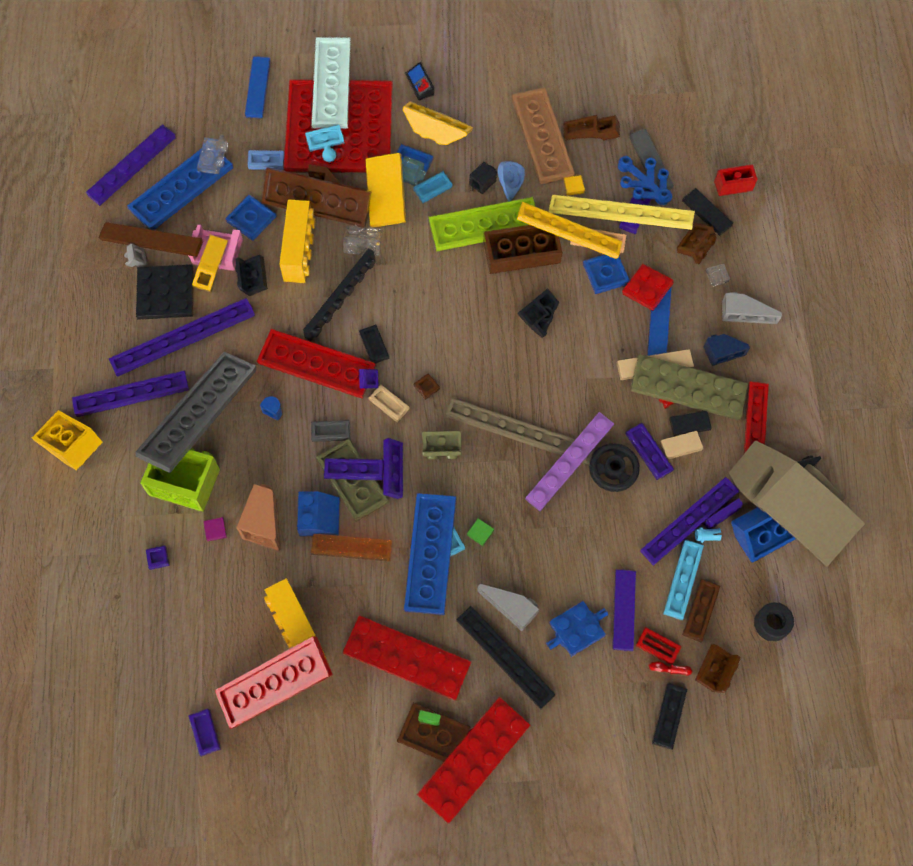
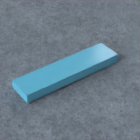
[663,539,704,620]

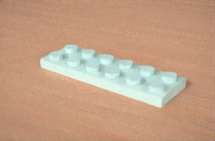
[312,38,351,129]

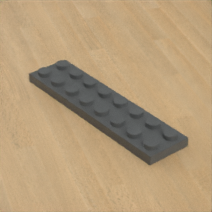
[135,352,256,473]

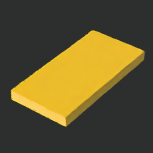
[366,153,406,228]

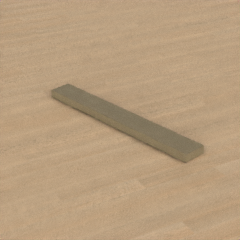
[446,398,596,465]

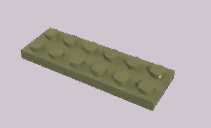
[630,354,748,420]

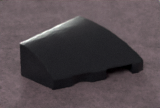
[517,289,559,338]

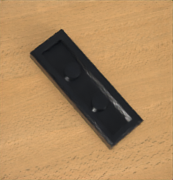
[682,188,733,236]
[652,683,688,750]

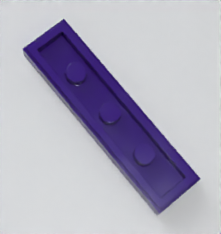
[612,569,636,651]

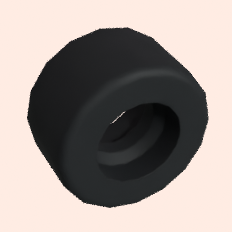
[754,602,794,641]

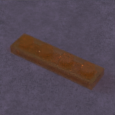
[311,534,392,561]

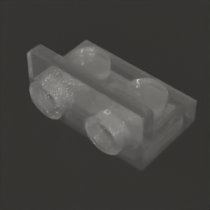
[197,134,228,174]

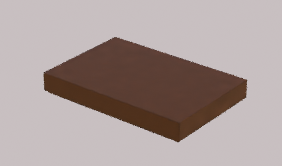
[397,702,471,762]

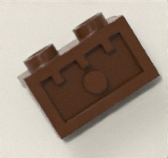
[676,222,716,264]

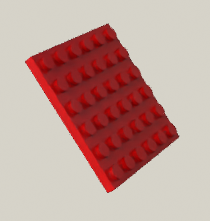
[284,80,393,173]

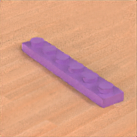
[525,412,614,511]

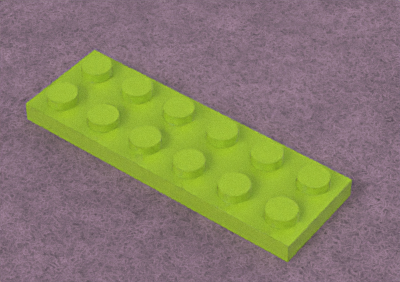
[429,197,536,251]

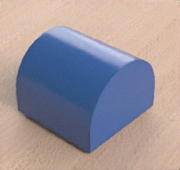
[260,396,282,420]

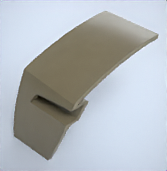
[729,441,865,567]

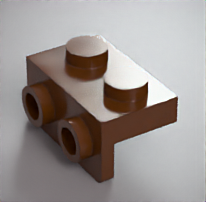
[695,644,741,693]

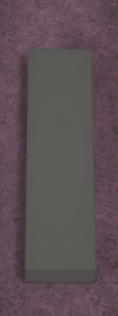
[629,129,674,190]

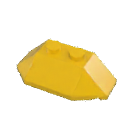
[403,101,473,145]

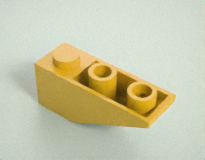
[192,235,228,293]

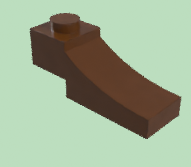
[564,115,620,141]

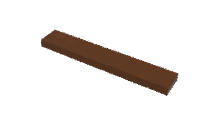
[99,222,203,257]

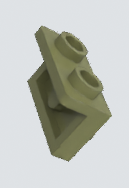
[422,430,462,459]

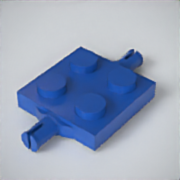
[546,601,608,657]

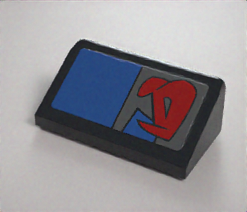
[405,62,434,100]

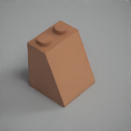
[237,484,281,551]

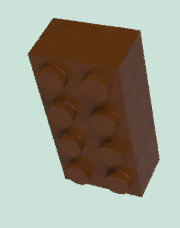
[483,225,563,274]

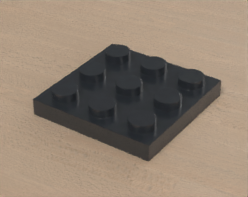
[136,264,193,320]

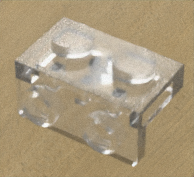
[343,226,382,256]

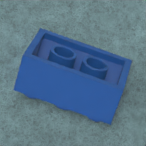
[731,507,796,563]

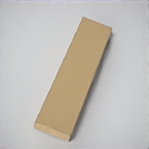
[617,349,694,380]

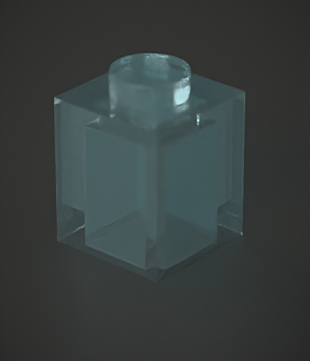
[402,156,426,186]

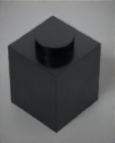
[469,162,497,194]

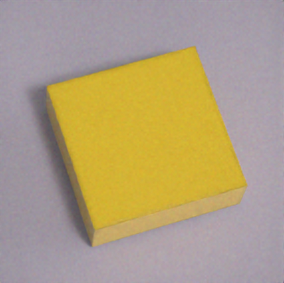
[564,175,585,196]

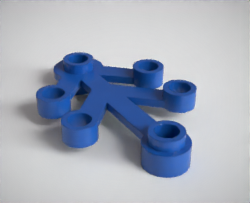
[618,156,672,205]

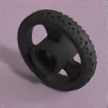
[589,443,640,492]

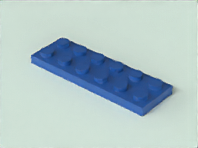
[127,142,233,230]
[404,493,456,615]

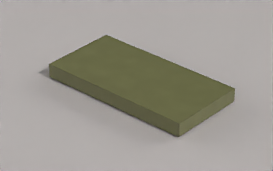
[316,439,389,522]

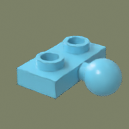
[305,125,344,162]

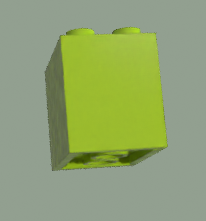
[140,448,220,512]

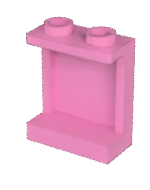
[188,225,243,271]

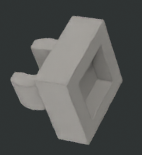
[124,244,147,267]

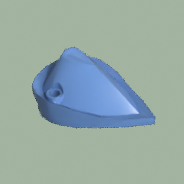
[498,161,525,201]

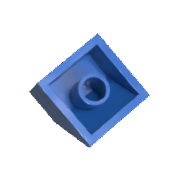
[297,491,340,536]

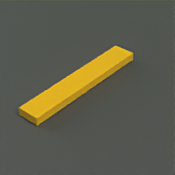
[517,202,622,259]

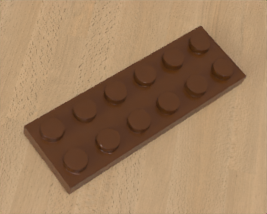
[262,167,372,228]

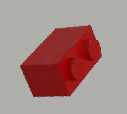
[714,164,758,196]

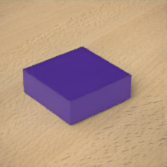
[359,369,379,389]
[146,545,170,570]

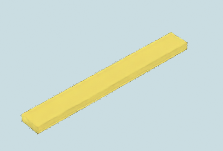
[549,195,695,230]

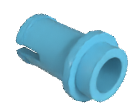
[695,527,721,543]

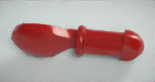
[649,661,692,676]

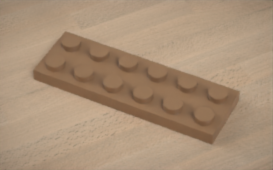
[512,88,574,185]

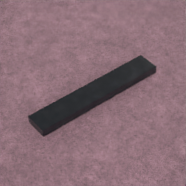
[456,606,556,710]

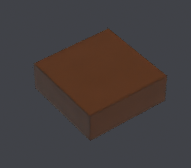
[414,373,440,400]

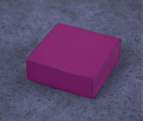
[203,517,227,542]

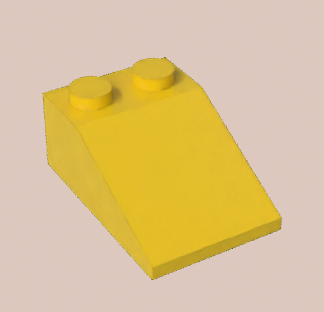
[32,410,103,470]

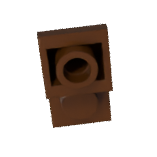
[308,165,341,184]

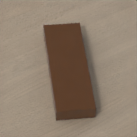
[682,579,721,642]

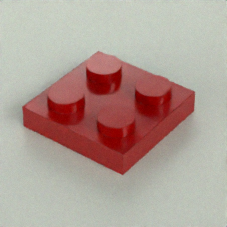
[622,264,674,311]

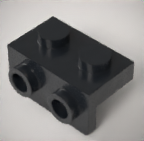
[235,254,268,296]

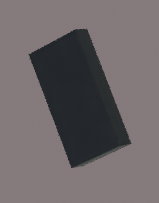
[359,325,389,363]
[669,411,712,436]

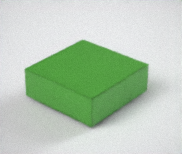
[467,518,494,546]
[418,710,441,726]

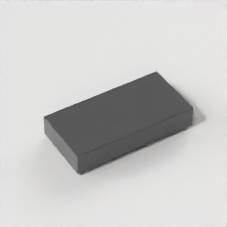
[311,420,350,442]

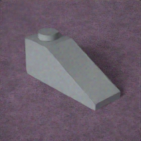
[722,292,782,324]
[477,584,539,631]

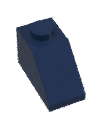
[703,334,750,366]

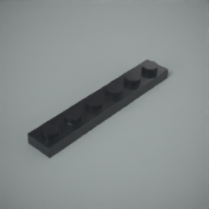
[303,248,376,341]

